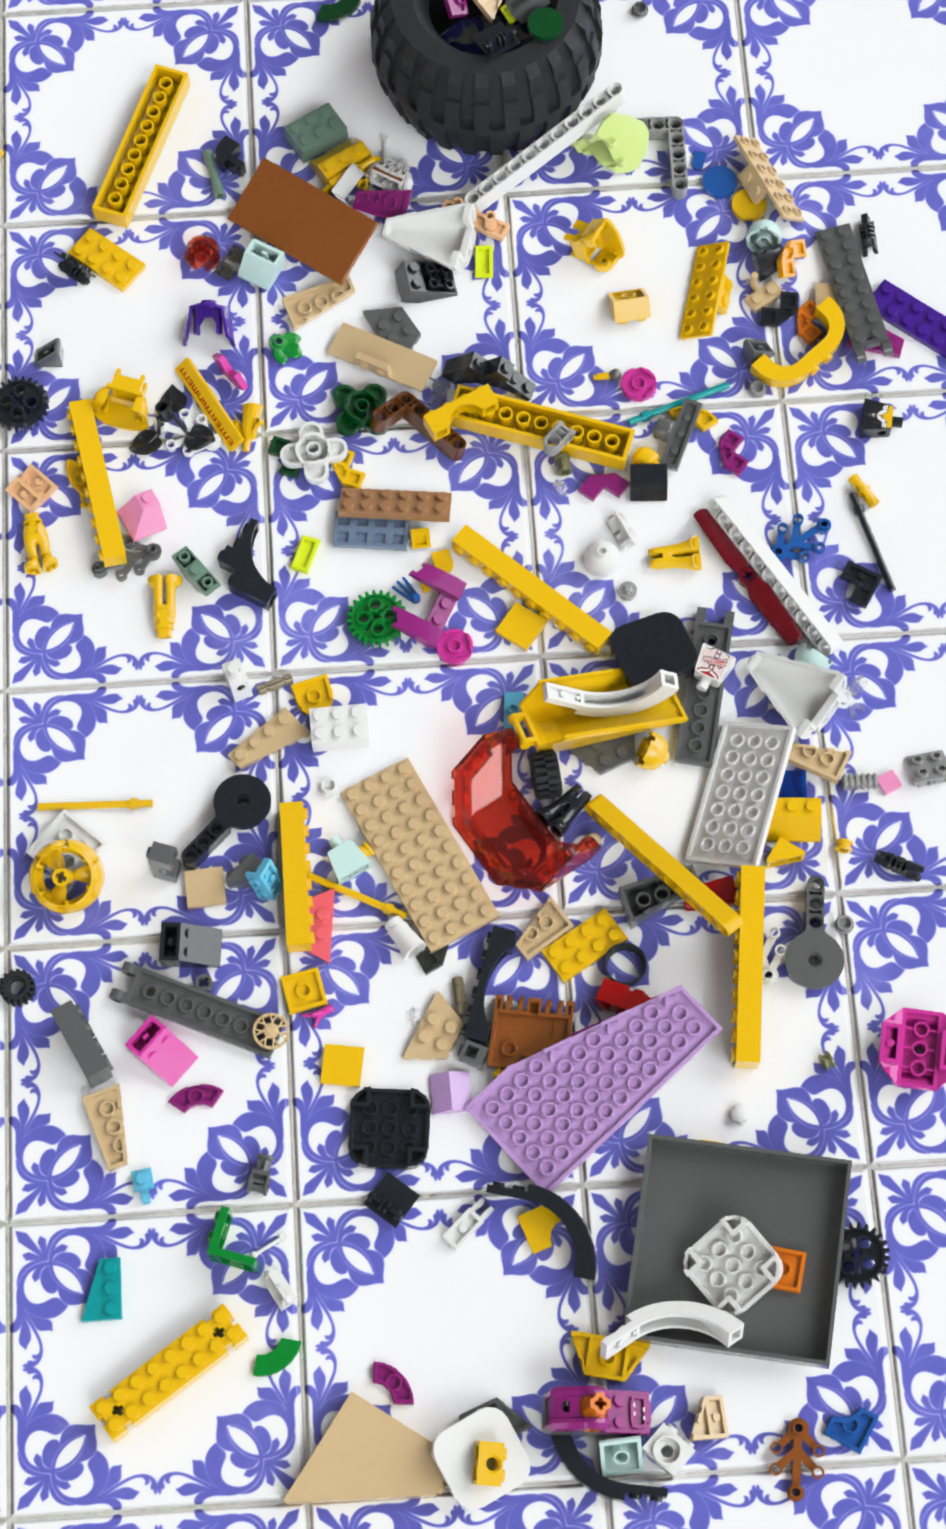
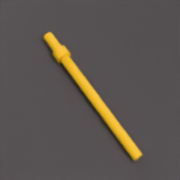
[38,798,154,811]
[308,872,408,920]

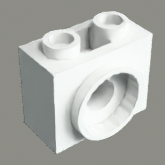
[642,1422,696,1479]

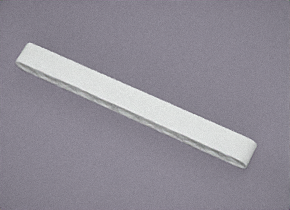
[464,82,627,212]
[707,494,843,656]

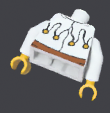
[358,157,413,191]

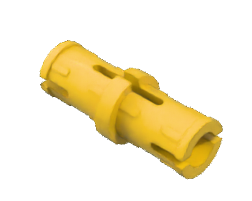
[847,473,880,509]

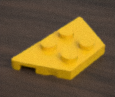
[571,1330,650,1383]

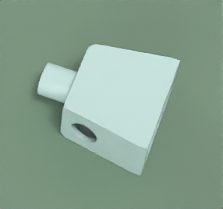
[327,836,371,885]

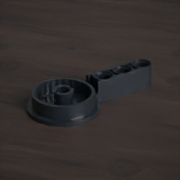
[181,774,271,870]

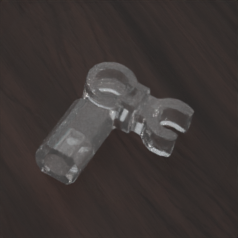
[425,377,449,409]
[840,674,869,719]

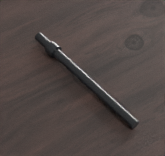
[849,492,896,592]

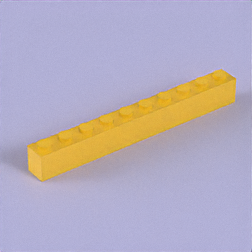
[66,398,127,567]
[452,525,612,655]

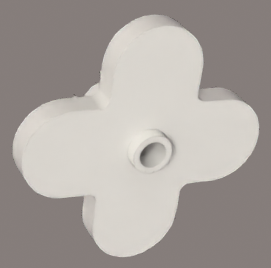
[280,421,348,485]

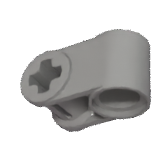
[543,420,576,457]

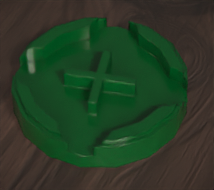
[527,7,564,42]

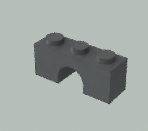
[146,841,182,884]

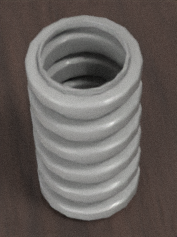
[841,772,878,791]

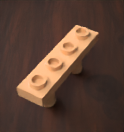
[441,197,510,242]

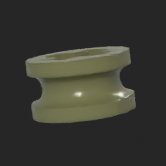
[818,1051,836,1071]

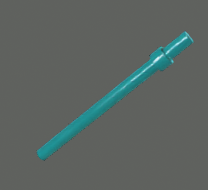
[627,381,730,426]

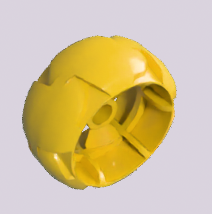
[29,839,105,914]

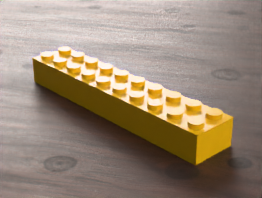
[92,64,190,228]
[450,384,635,471]
[730,865,765,1069]

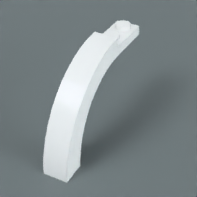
[543,669,679,717]
[600,1301,744,1360]

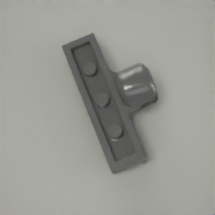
[653,398,703,472]

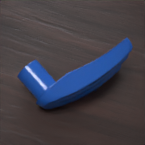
[392,577,421,604]

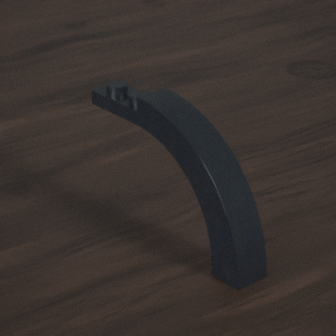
[486,1181,597,1281]
[551,1435,668,1503]

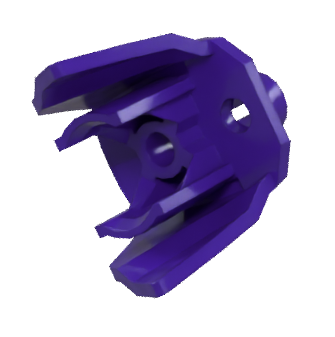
[183,300,236,346]

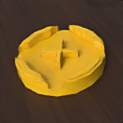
[731,189,767,222]

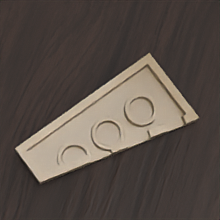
[82,1083,129,1172]

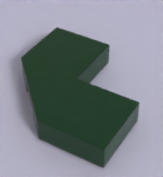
[268,436,301,479]

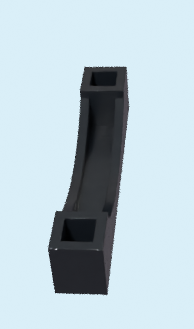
[461,926,516,1047]

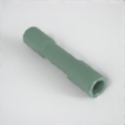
[202,149,225,199]

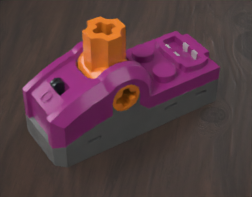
[542,1386,651,1438]

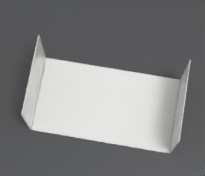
[331,163,373,207]

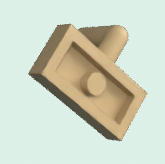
[744,272,783,314]

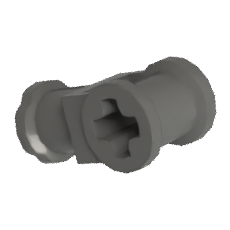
[246,1154,275,1196]

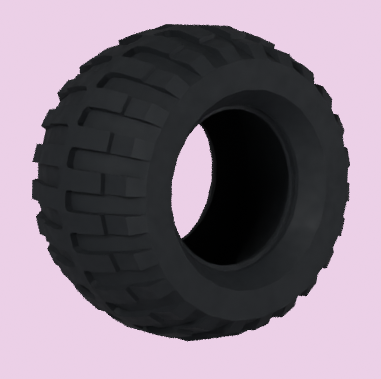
[370,0,603,156]

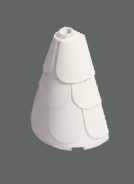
[381,202,477,271]
[746,651,847,739]

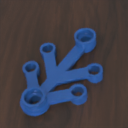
[770,513,831,564]

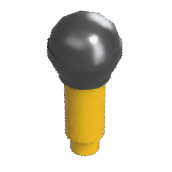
[593,368,621,381]

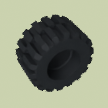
[529,750,563,801]

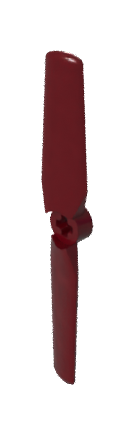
[693,509,803,646]

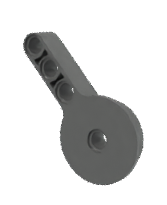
[784,875,844,990]

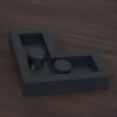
[840,560,882,609]

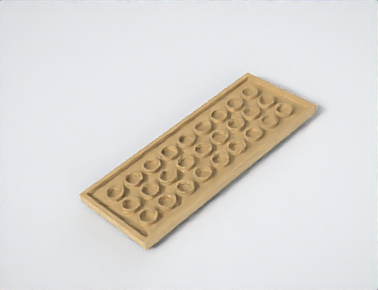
[340,758,500,954]

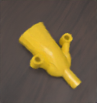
[232,403,264,452]

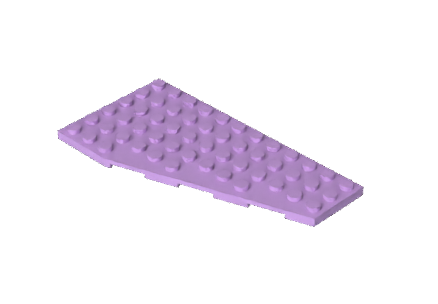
[465,985,723,1192]

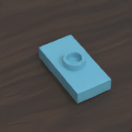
[504,692,524,730]

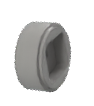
[618,581,637,601]

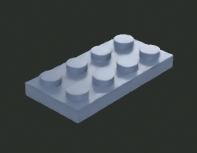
[333,511,409,551]

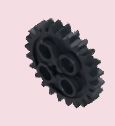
[0,376,50,433]
[839,1222,891,1290]

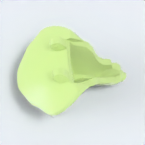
[571,109,649,173]

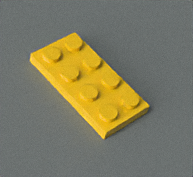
[68,228,146,293]
[541,908,628,984]

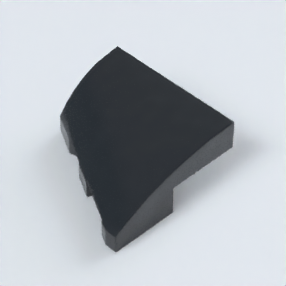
[752,244,783,282]

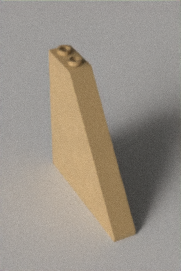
[283,1391,448,1505]

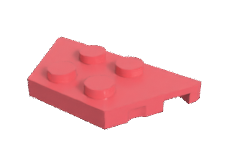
[306,889,335,963]

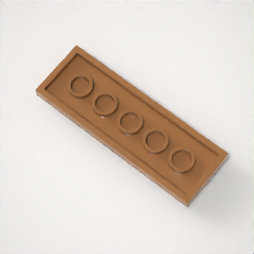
[338,488,452,522]

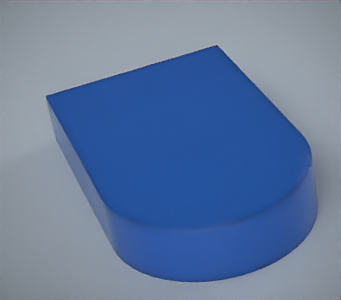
[691,150,707,171]

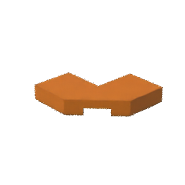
[797,299,823,346]

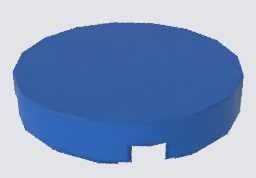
[702,165,737,199]

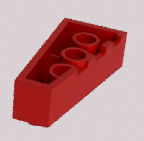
[595,978,657,1015]

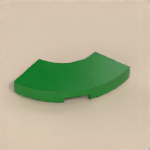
[253,1338,302,1377]

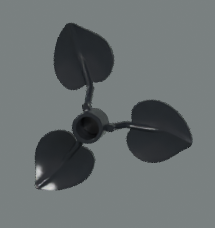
[129,384,214,455]

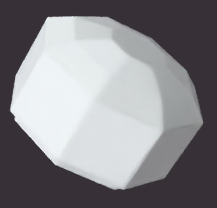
[730,1103,750,1124]

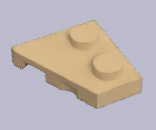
[689,1395,729,1442]

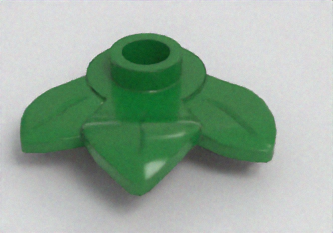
[269,332,302,365]

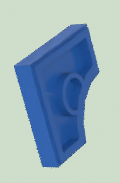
[823,1407,879,1455]

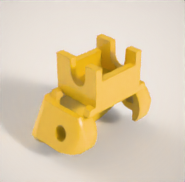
[563,218,625,272]
[91,368,149,431]

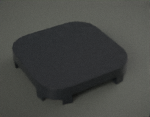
[610,612,697,688]
[348,1086,431,1170]

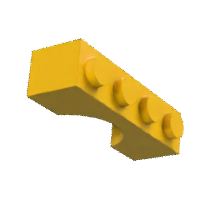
[423,384,499,442]

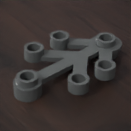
[92,536,162,582]

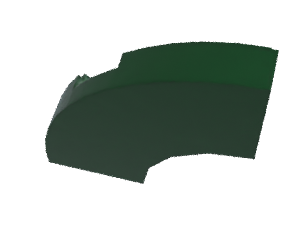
[317,0,361,23]

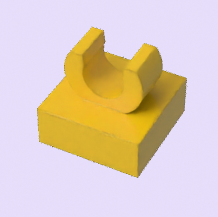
[410,527,431,549]

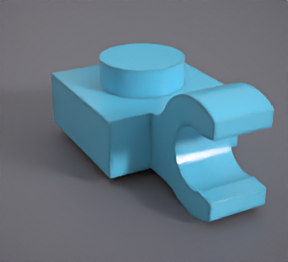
[131,1167,155,1205]

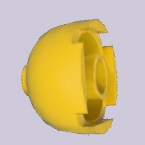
[634,731,670,770]

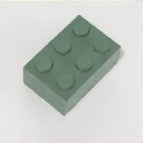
[284,102,348,164]

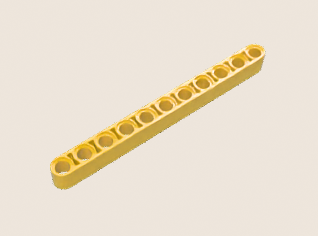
[585,794,743,937]

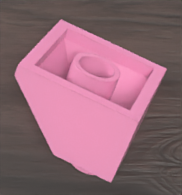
[117,489,167,542]

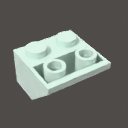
[237,238,286,291]

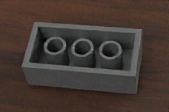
[50,1000,114,1088]

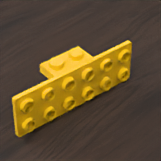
[679,241,733,340]

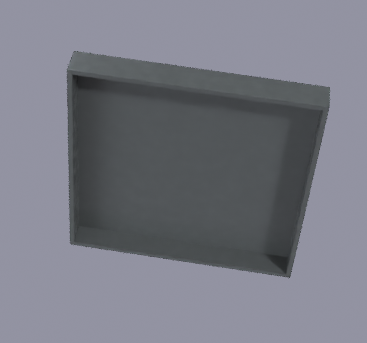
[623,1134,852,1369]

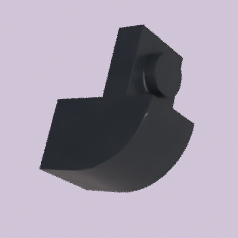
[216,135,246,177]

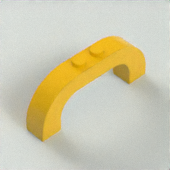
[750,296,845,388]

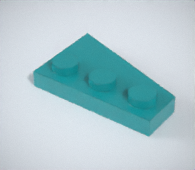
[81,1257,123,1323]

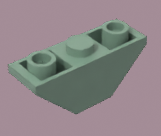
[171,546,221,597]

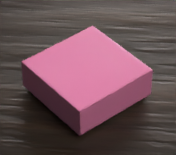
[878,769,902,796]

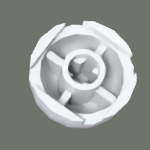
[583,540,620,578]

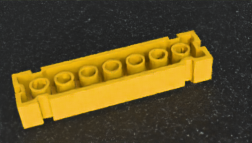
[89,1304,250,1443]

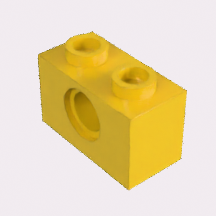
[472,1441,507,1487]

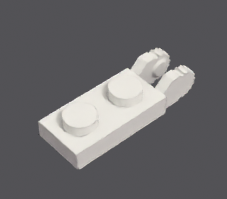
[442,1198,494,1252]

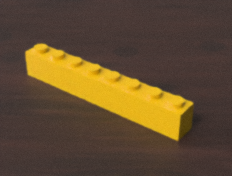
[279,801,315,953]

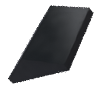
[630,464,668,501]

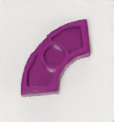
[168,1084,224,1114]
[373,1361,414,1405]

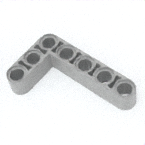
[636,116,688,200]

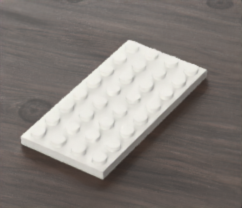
[684,721,796,868]

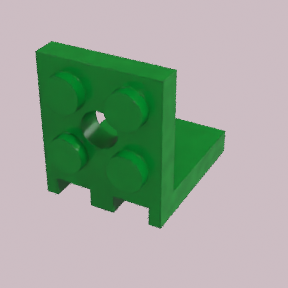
[207,1206,260,1274]

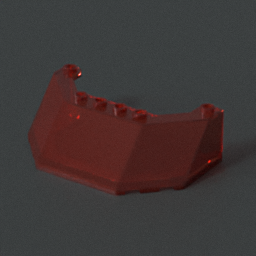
[451,728,602,892]

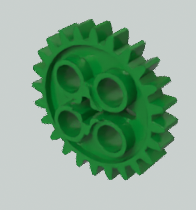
[346,590,406,648]

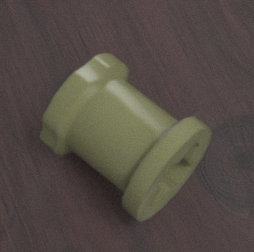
[554,452,573,476]

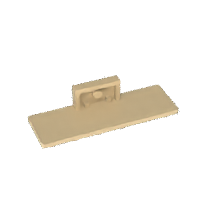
[733,135,805,223]
[327,323,438,392]

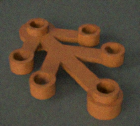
[769,1418,825,1502]

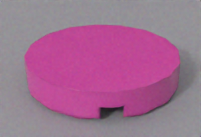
[621,367,657,402]
[436,628,473,665]

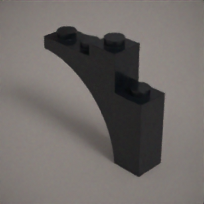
[442,351,536,401]
[217,518,278,611]

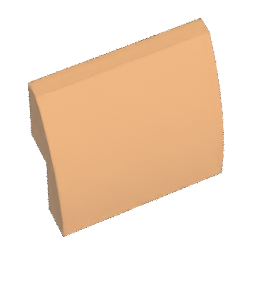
[5,464,59,513]

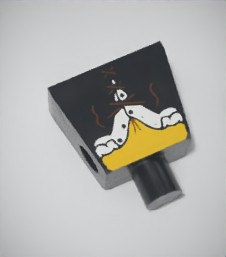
[859,398,903,438]

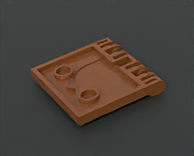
[487,994,575,1069]

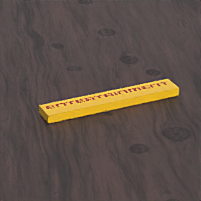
[175,357,245,452]

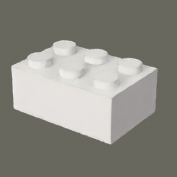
[309,703,370,752]

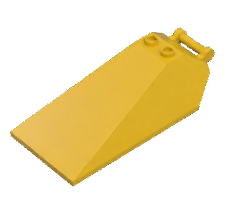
[507,668,688,752]

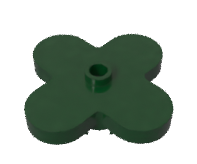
[332,384,389,437]

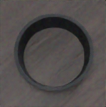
[604,943,647,986]

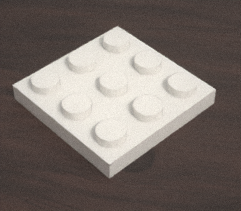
[26,809,108,888]

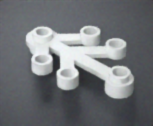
[154,408,221,457]
[731,926,787,986]

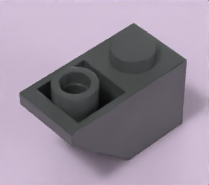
[225,852,262,889]

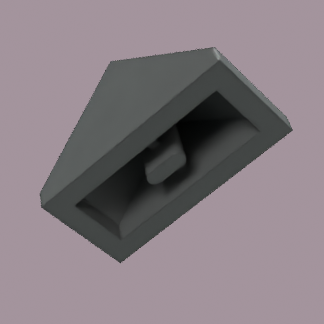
[35,338,64,367]
[742,339,775,367]

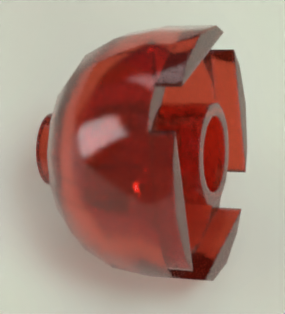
[185,235,220,271]

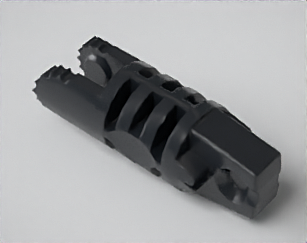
[859,213,879,257]
[874,850,925,882]

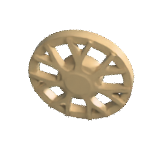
[253,1013,290,1050]

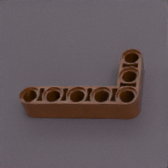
[370,391,467,461]

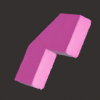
[212,353,248,391]

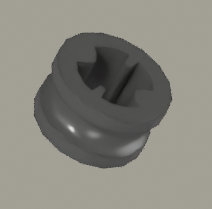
[195,974,213,992]

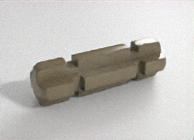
[256,673,293,695]
[452,976,467,1015]

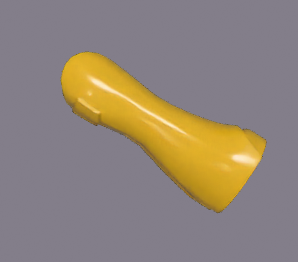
[648,535,702,571]

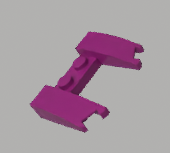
[391,562,467,650]

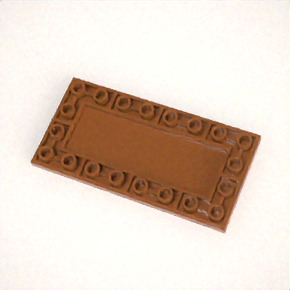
[227,158,379,286]

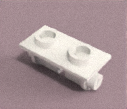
[607,510,638,549]
[260,1266,299,1311]

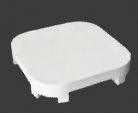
[683,1215,783,1316]
[430,1407,530,1509]

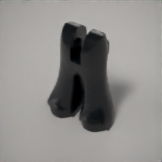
[535,783,592,838]

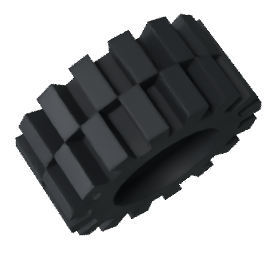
[0,969,36,1007]

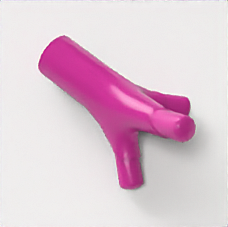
[302,1004,334,1028]

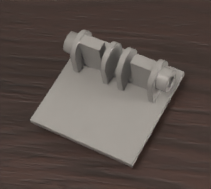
[905,750,946,788]

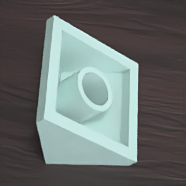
[598,1436,644,1477]

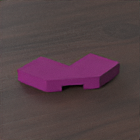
[718,429,749,477]
[578,473,630,502]

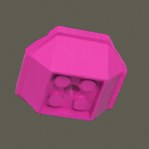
[878,1007,946,1092]

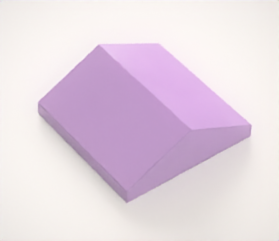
[429,1071,472,1115]

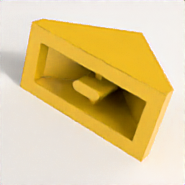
[765,837,805,869]

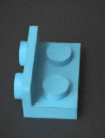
[245,857,283,901]

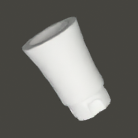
[385,916,427,961]

